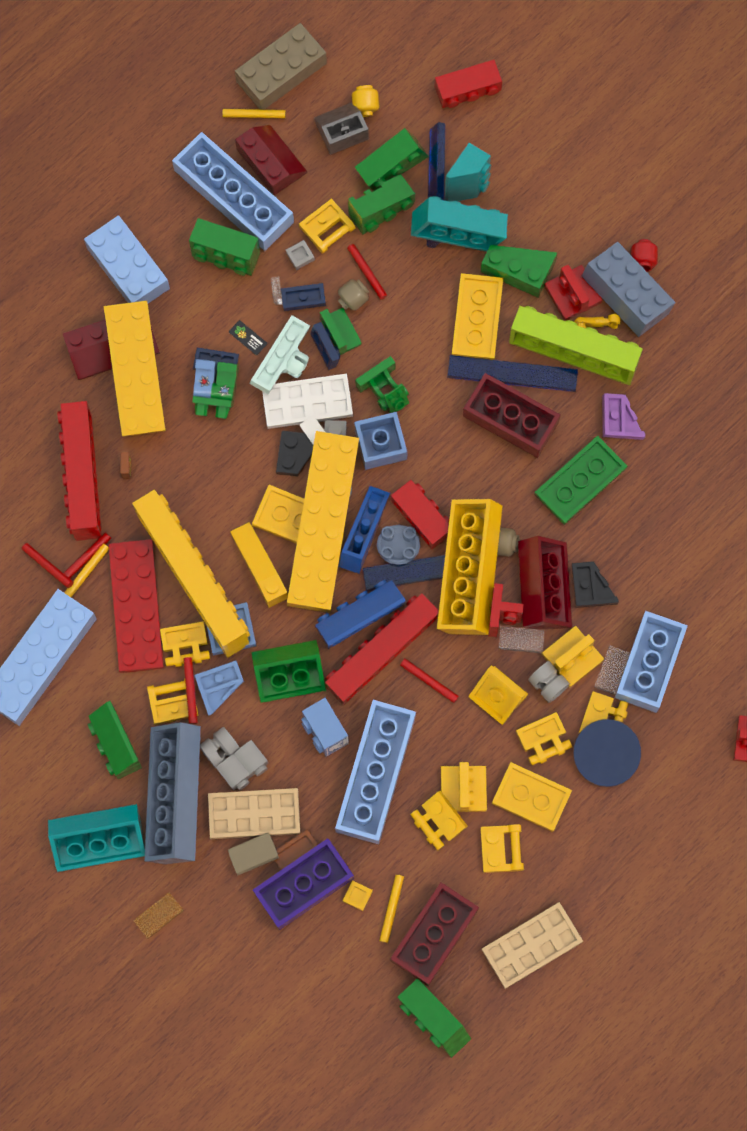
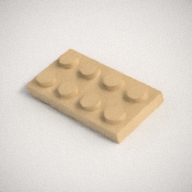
[208,788,300,839]
[481,902,583,989]

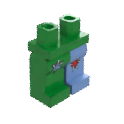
[192,359,239,419]

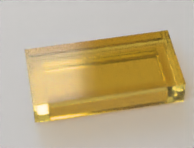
[134,892,184,939]

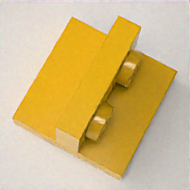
[541,626,604,688]
[468,665,528,725]
[441,762,487,812]

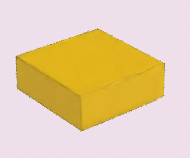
[343,880,373,911]

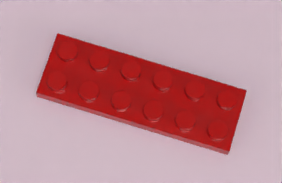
[109,539,164,673]

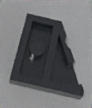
[276,431,313,477]
[571,561,619,608]

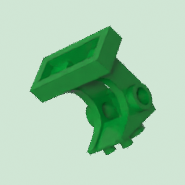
[355,356,409,413]

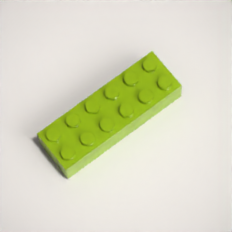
[509,306,643,385]

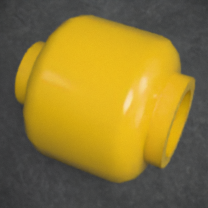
[351,85,380,117]

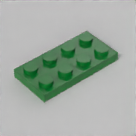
[534,436,628,525]

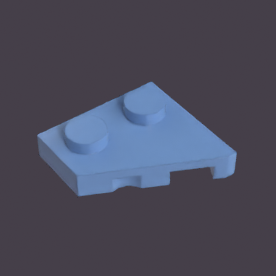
[194,661,244,716]

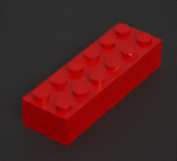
[57,401,102,541]

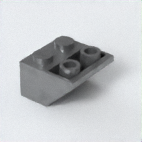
[314,103,369,155]

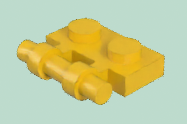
[160,621,210,667]
[578,691,628,734]
[516,712,572,765]
[410,791,468,850]

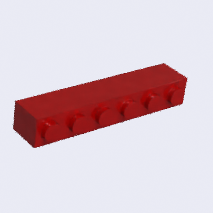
[325,593,439,706]

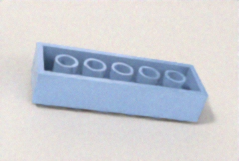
[172,132,294,251]
[0,589,97,726]
[335,700,416,844]

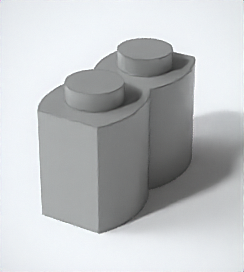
[216,740,269,791]

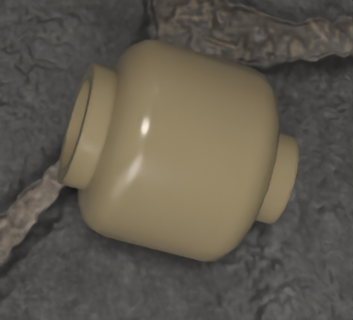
[338,279,370,311]
[497,527,520,557]

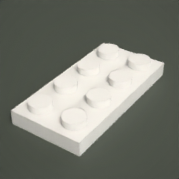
[262,374,353,429]

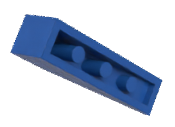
[339,486,390,574]

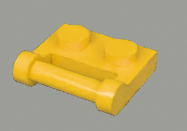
[299,198,356,254]
[147,678,199,725]
[480,824,524,873]

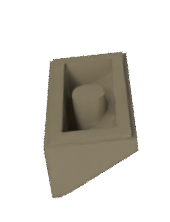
[228,833,279,875]

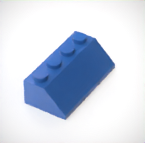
[315,580,406,649]

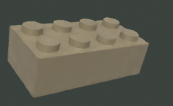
[235,23,327,110]

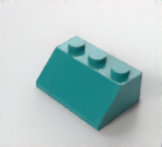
[444,143,492,202]

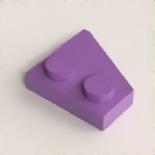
[602,393,645,440]

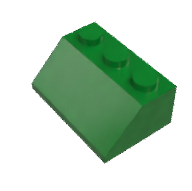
[251,640,326,703]
[87,701,142,780]

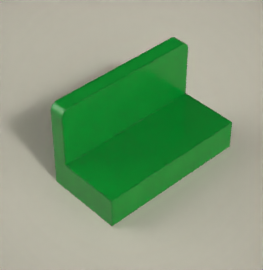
[320,308,362,355]

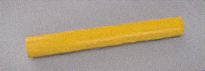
[223,109,286,118]
[64,544,109,597]
[379,875,404,943]

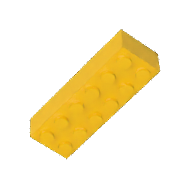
[104,301,165,437]
[437,499,503,635]

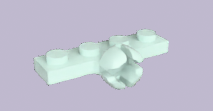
[250,315,310,394]

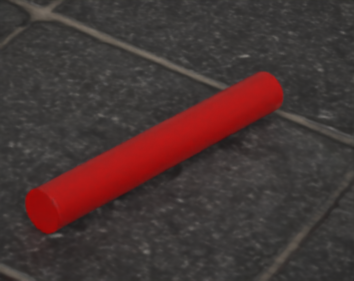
[347,244,387,300]
[64,532,112,578]
[22,543,74,589]
[183,657,198,724]
[400,658,459,703]

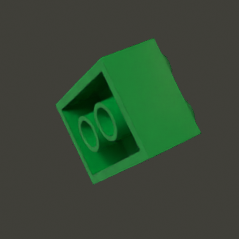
[189,218,260,276]

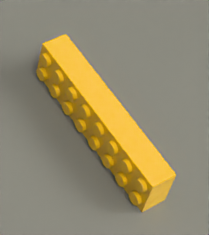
[287,431,359,613]
[132,490,250,658]

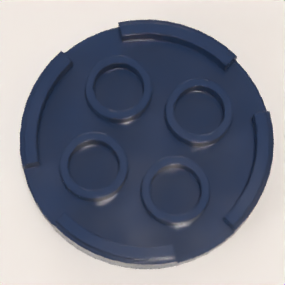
[573,719,641,787]

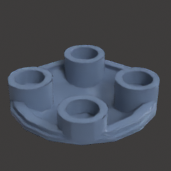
[377,525,420,565]

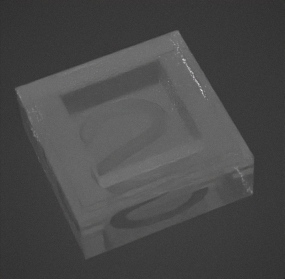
[271,277,282,305]

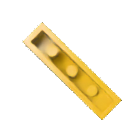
[230,522,288,608]

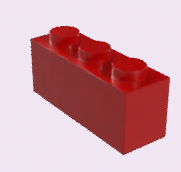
[434,60,502,108]
[391,480,449,550]

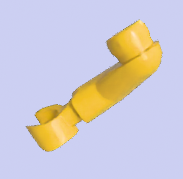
[574,314,620,329]

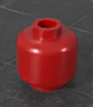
[630,239,658,272]

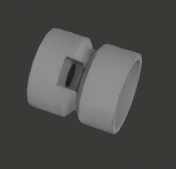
[528,661,570,703]
[200,727,240,768]

